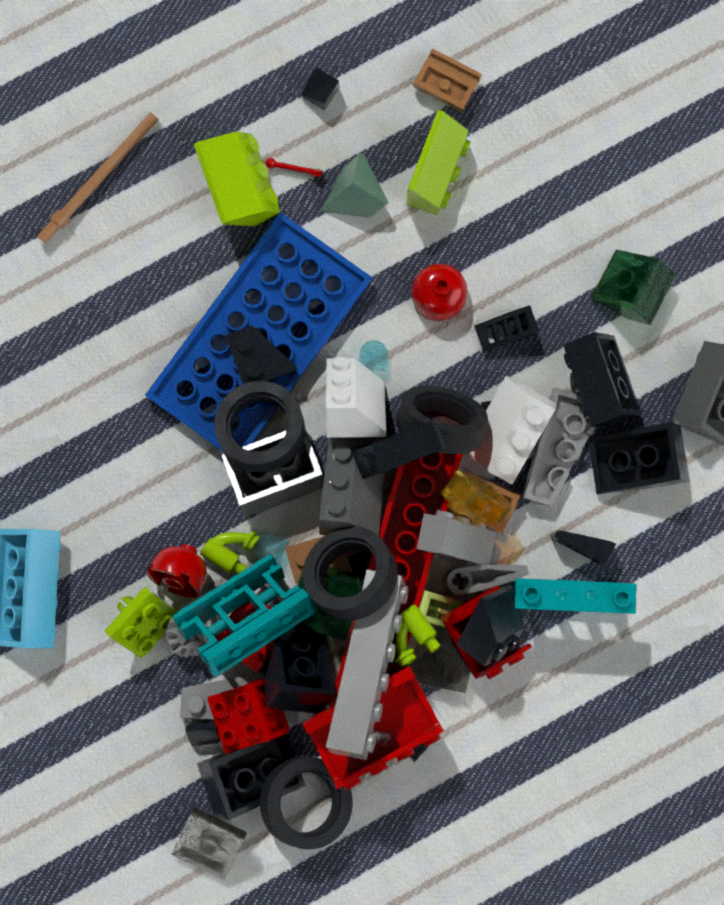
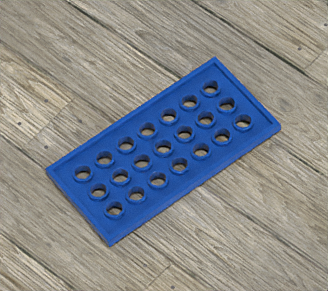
[145,212,373,452]

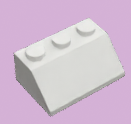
[326,357,386,438]
[467,376,557,484]

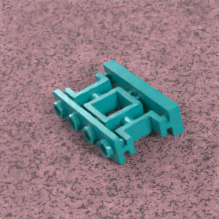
[173,554,314,678]

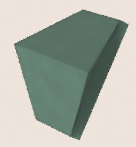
[321,153,389,217]

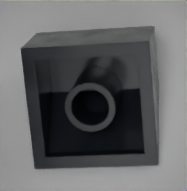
[456,585,524,666]

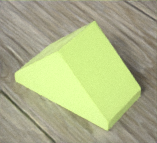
[419,590,464,628]

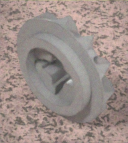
[166,617,210,658]

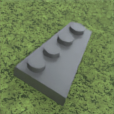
[522,387,596,506]
[180,672,298,724]

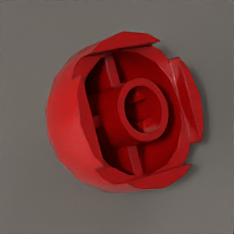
[411,263,468,322]
[147,544,207,598]

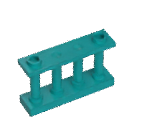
[509,578,637,614]

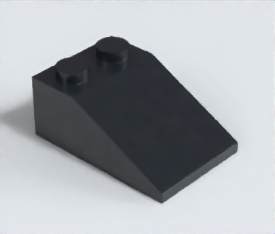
[588,422,690,495]
[263,619,336,714]
[197,733,306,820]

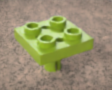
[104,587,178,659]

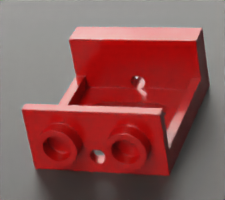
[441,585,532,679]

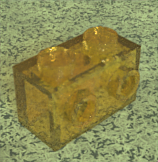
[441,470,513,529]

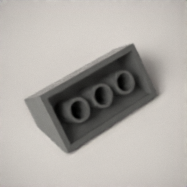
[319,432,389,536]

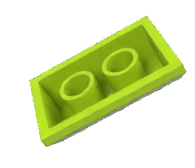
[406,110,471,216]
[194,131,280,226]

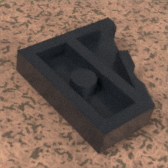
[225,325,298,384]

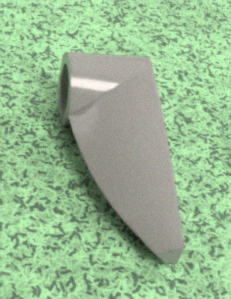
[442,564,529,594]

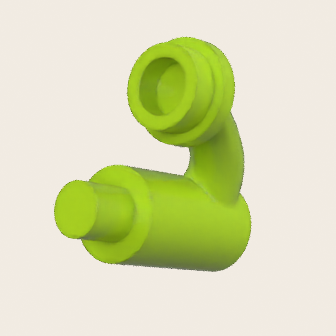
[200,530,260,574]
[395,605,441,668]

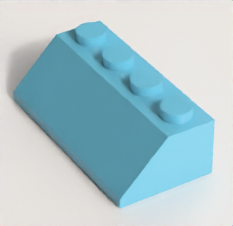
[0,529,61,648]

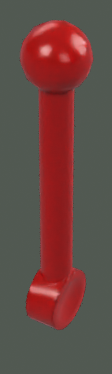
[265,158,323,177]

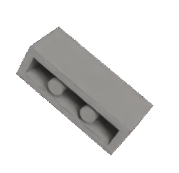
[417,510,496,565]

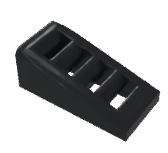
[474,305,539,353]
[551,530,616,564]

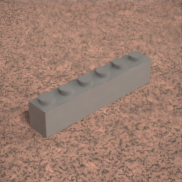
[326,570,408,760]

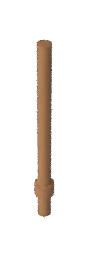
[37,112,158,244]

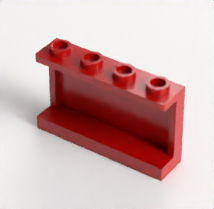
[303,665,444,790]

